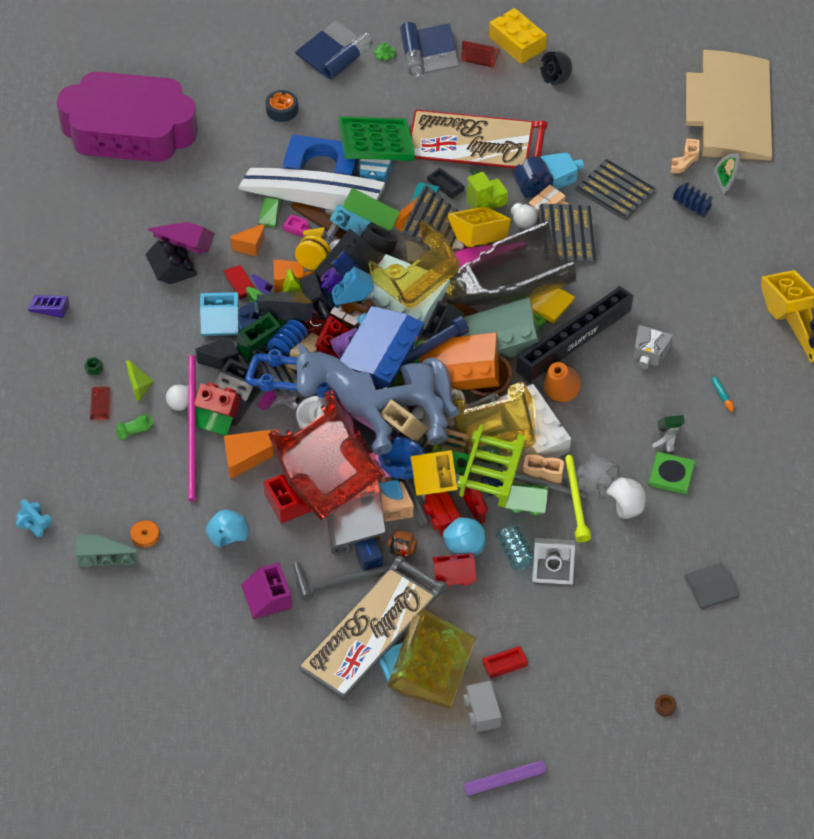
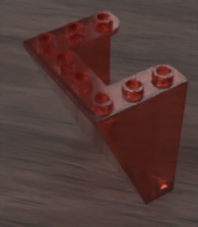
[268,389,385,520]

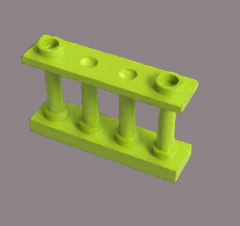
[457,424,526,508]

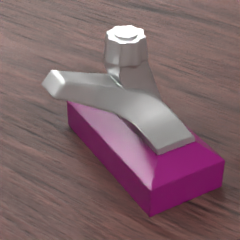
[257,390,299,410]

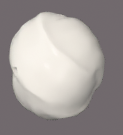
[296,396,336,435]
[606,477,646,519]

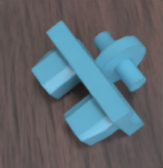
[16,499,52,537]

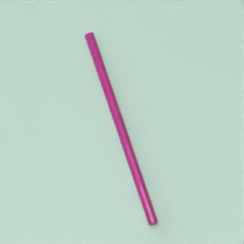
[188,355,196,501]

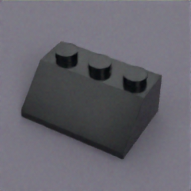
[315,229,382,277]

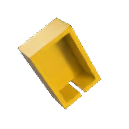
[489,8,547,64]

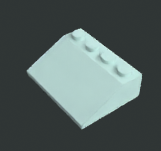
[362,254,450,330]

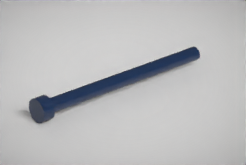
[331,316,469,407]

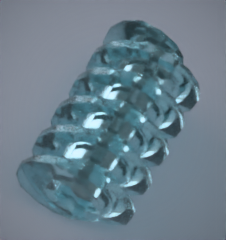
[496,525,533,570]

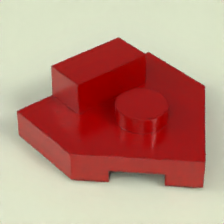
[461,487,488,524]

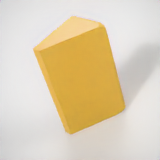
[303,227,326,239]

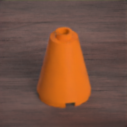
[543,362,581,403]

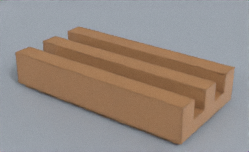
[426,427,469,453]

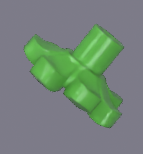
[374,43,395,61]

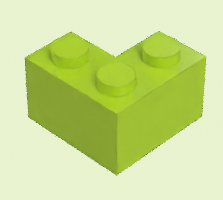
[466,172,508,209]

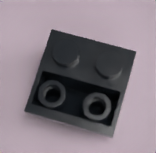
[145,240,197,284]

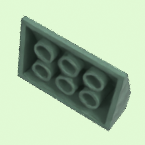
[463,297,540,359]

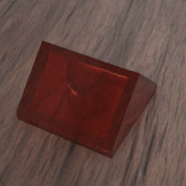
[461,40,500,68]

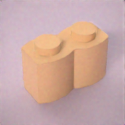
[523,455,564,485]

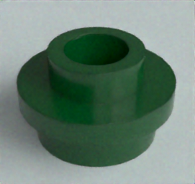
[84,357,103,375]

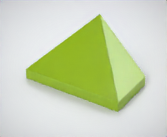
[126,360,154,401]

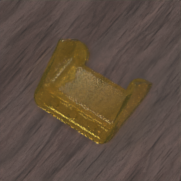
[452,382,536,460]

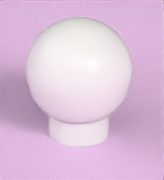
[511,203,538,229]
[166,384,197,411]

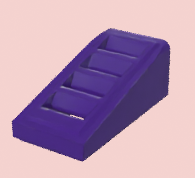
[28,295,69,318]

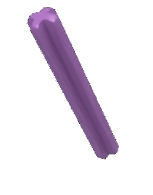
[464,761,546,796]

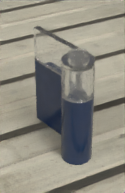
[295,20,373,79]
[400,22,459,76]

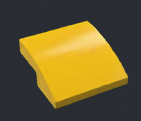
[530,285,575,324]

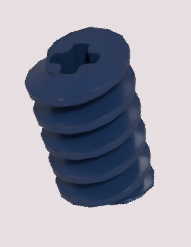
[673,182,713,218]

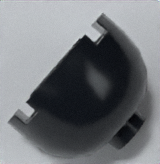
[540,51,572,85]

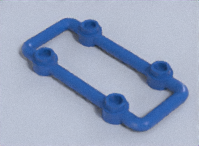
[245,349,338,398]

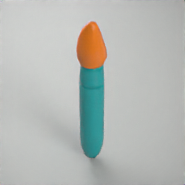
[712,376,734,412]

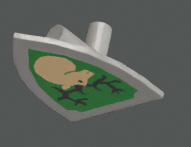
[713,153,744,195]

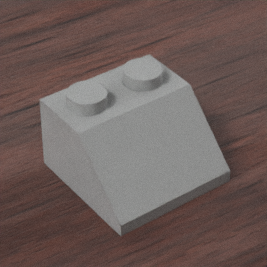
[532,538,575,585]

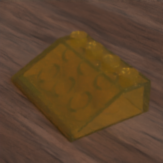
[387,609,476,709]

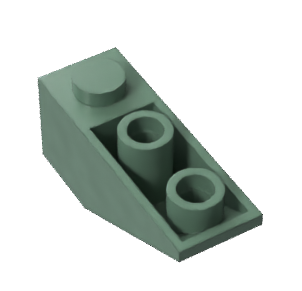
[76,534,138,567]

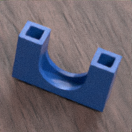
[283,134,359,176]

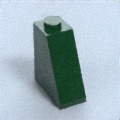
[236,312,281,364]

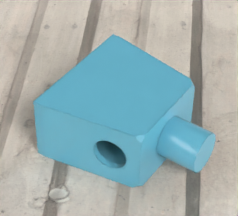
[540,153,584,190]

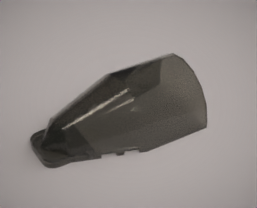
[443,222,577,306]

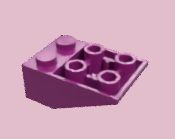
[148,221,215,254]

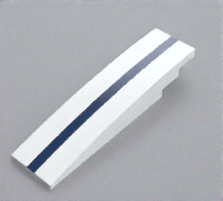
[239,168,385,210]

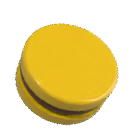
[295,235,331,271]

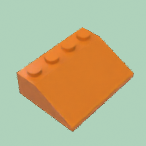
[420,332,499,390]

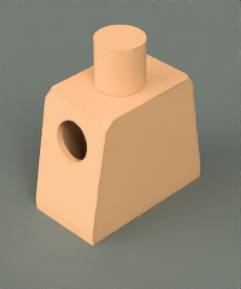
[375,477,414,522]

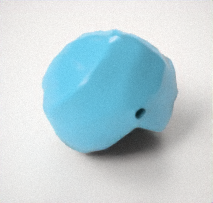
[206,509,250,548]
[443,517,486,557]

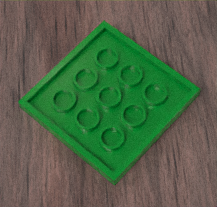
[338,116,415,162]

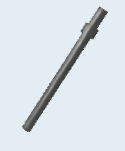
[473,460,587,500]

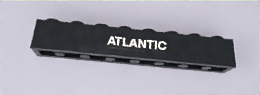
[516,286,634,383]

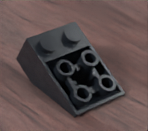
[215,358,263,426]

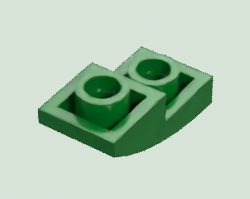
[196,407,233,436]

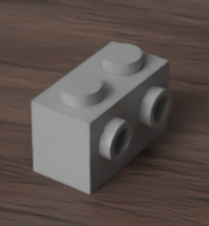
[463,681,502,732]

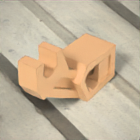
[671,138,699,173]

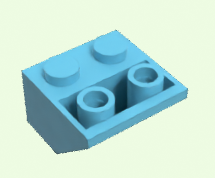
[200,292,239,336]

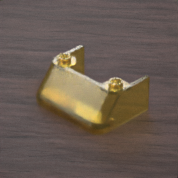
[369,220,460,307]

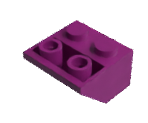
[241,563,292,619]

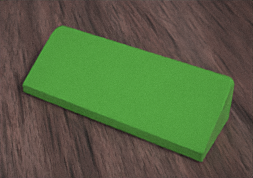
[343,188,400,231]

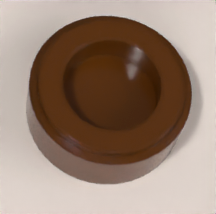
[655,695,676,717]

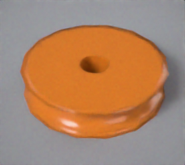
[130,520,160,548]

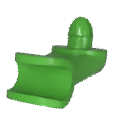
[116,414,154,440]

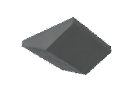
[684,564,738,609]

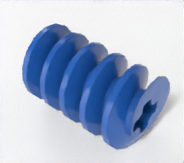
[268,320,308,356]

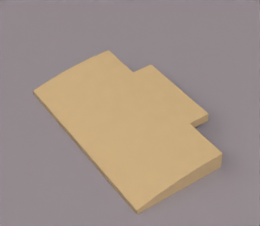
[686,50,772,161]

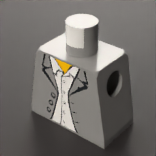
[633,325,673,369]

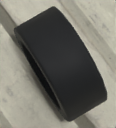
[362,226,397,254]

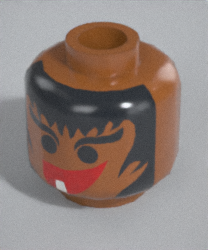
[387,530,417,558]

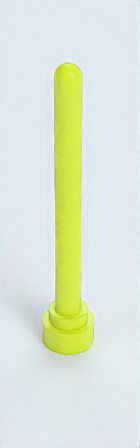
[565,455,592,542]

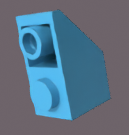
[332,267,374,305]

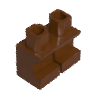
[330,299,377,330]

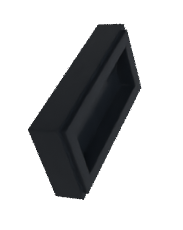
[427,167,465,199]

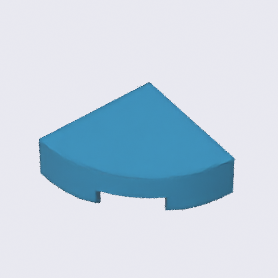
[379,480,403,500]

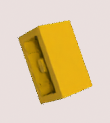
[410,450,458,496]

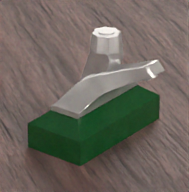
[651,415,685,452]

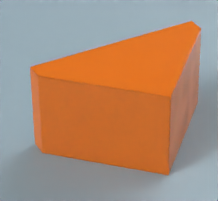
[230,224,265,256]

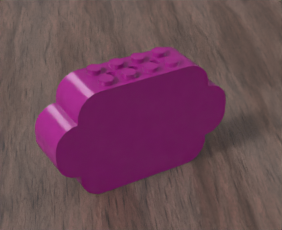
[56,72,198,162]

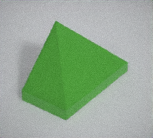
[258,197,283,228]

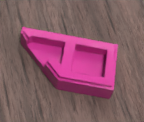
[283,214,310,238]

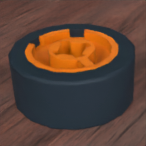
[265,90,298,122]

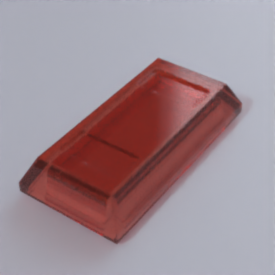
[90,387,110,420]

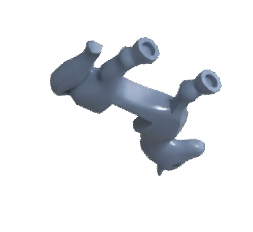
[296,344,459,455]

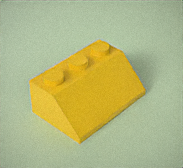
[448,206,511,247]

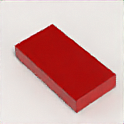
[224,265,255,300]
[482,646,528,679]

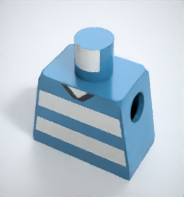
[360,159,393,186]

